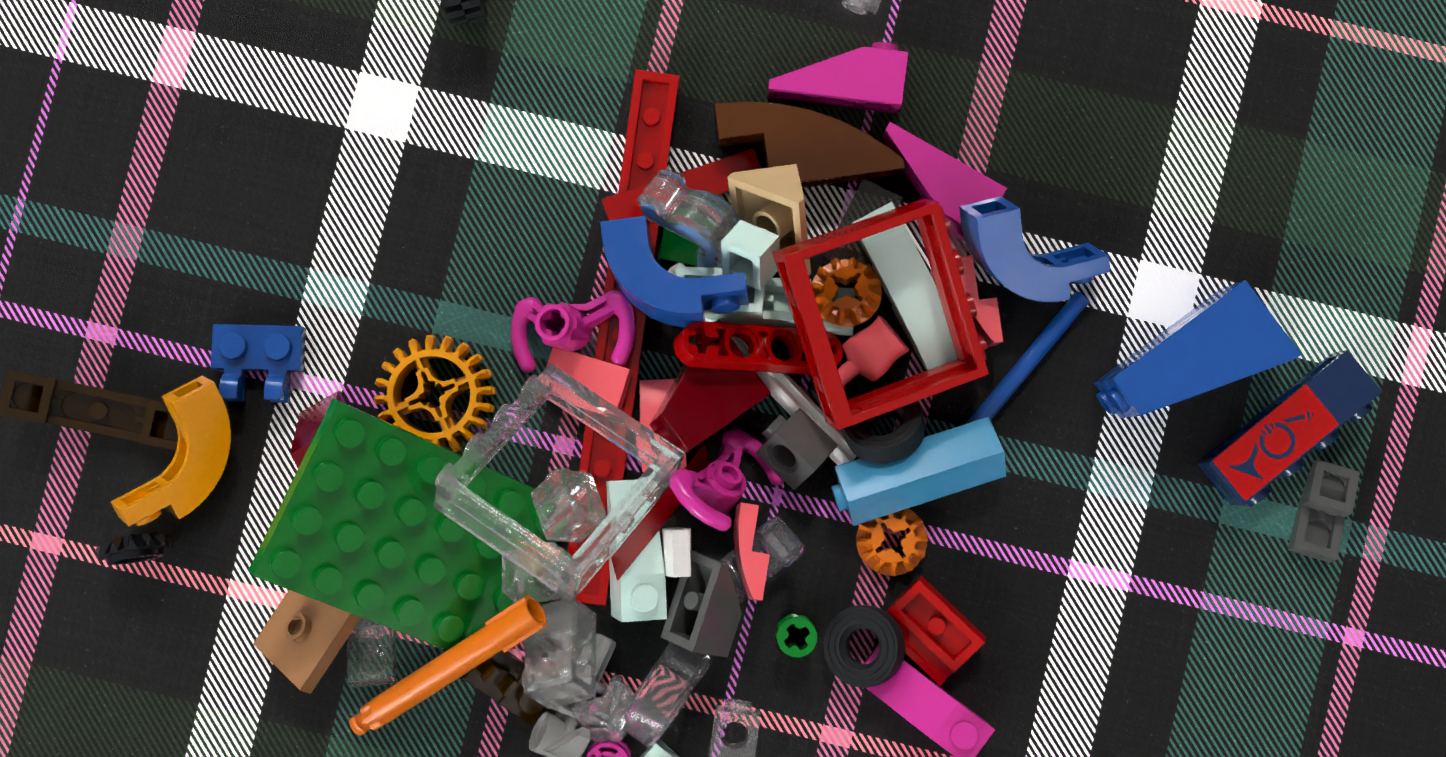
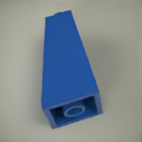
[1094,280,1301,418]

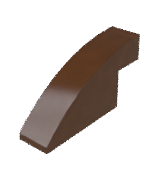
[715,101,905,188]

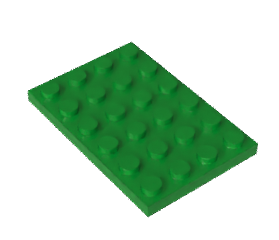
[248,398,574,650]

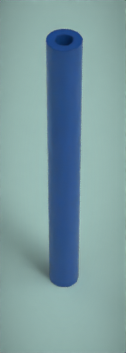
[965,291,1090,424]

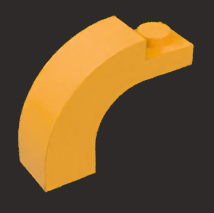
[111,376,231,526]

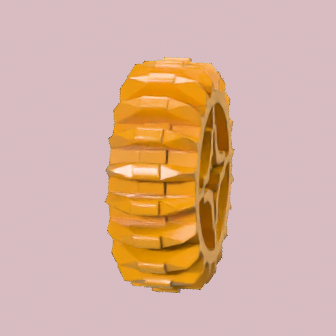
[374,335,496,452]

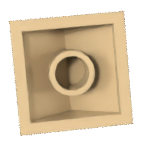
[727,164,811,276]

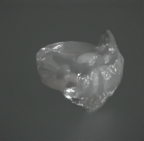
[572,675,632,743]

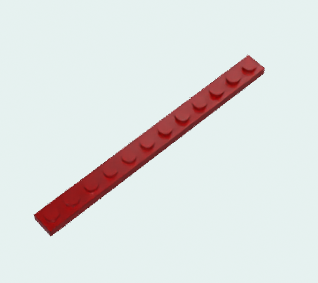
[561,70,680,606]

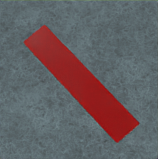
[602,149,762,220]
[611,445,709,580]

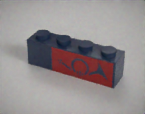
[1197,350,1382,507]

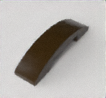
[0,369,178,451]

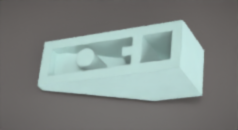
[606,479,667,622]

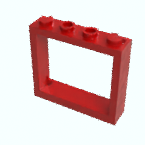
[772,198,989,430]

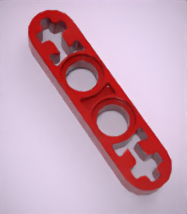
[674,321,843,375]

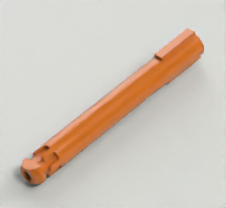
[349,594,548,736]

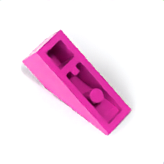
[767,42,908,114]
[882,122,1007,241]
[864,643,995,757]

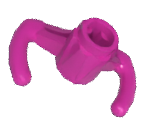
[510,290,636,373]
[669,429,784,532]

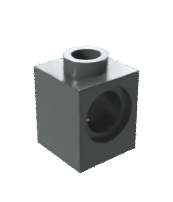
[756,408,838,490]

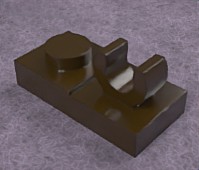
[463,650,559,727]

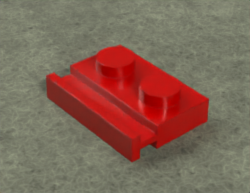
[886,576,986,686]

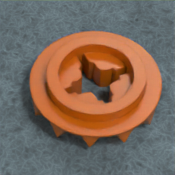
[811,257,882,327]
[856,508,928,576]

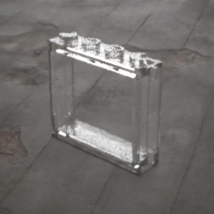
[434,364,685,603]

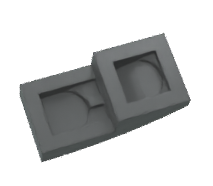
[1288,459,1360,563]

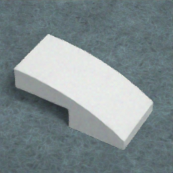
[662,527,691,577]

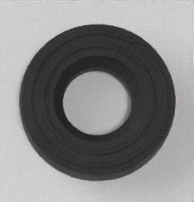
[843,401,925,463]
[823,605,905,688]

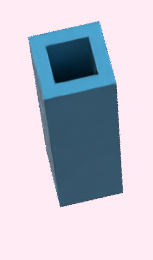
[831,417,1007,526]

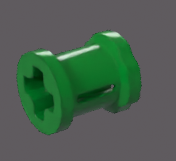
[776,613,817,658]

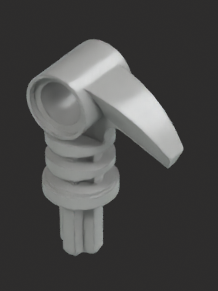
[529,633,616,757]

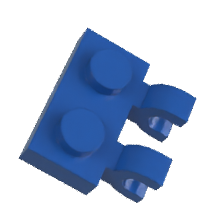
[211,324,306,403]

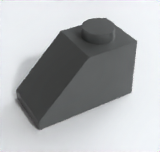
[661,550,742,658]

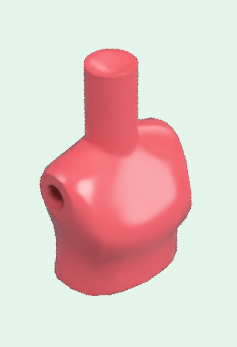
[838,315,909,387]

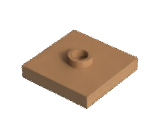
[253,590,361,694]

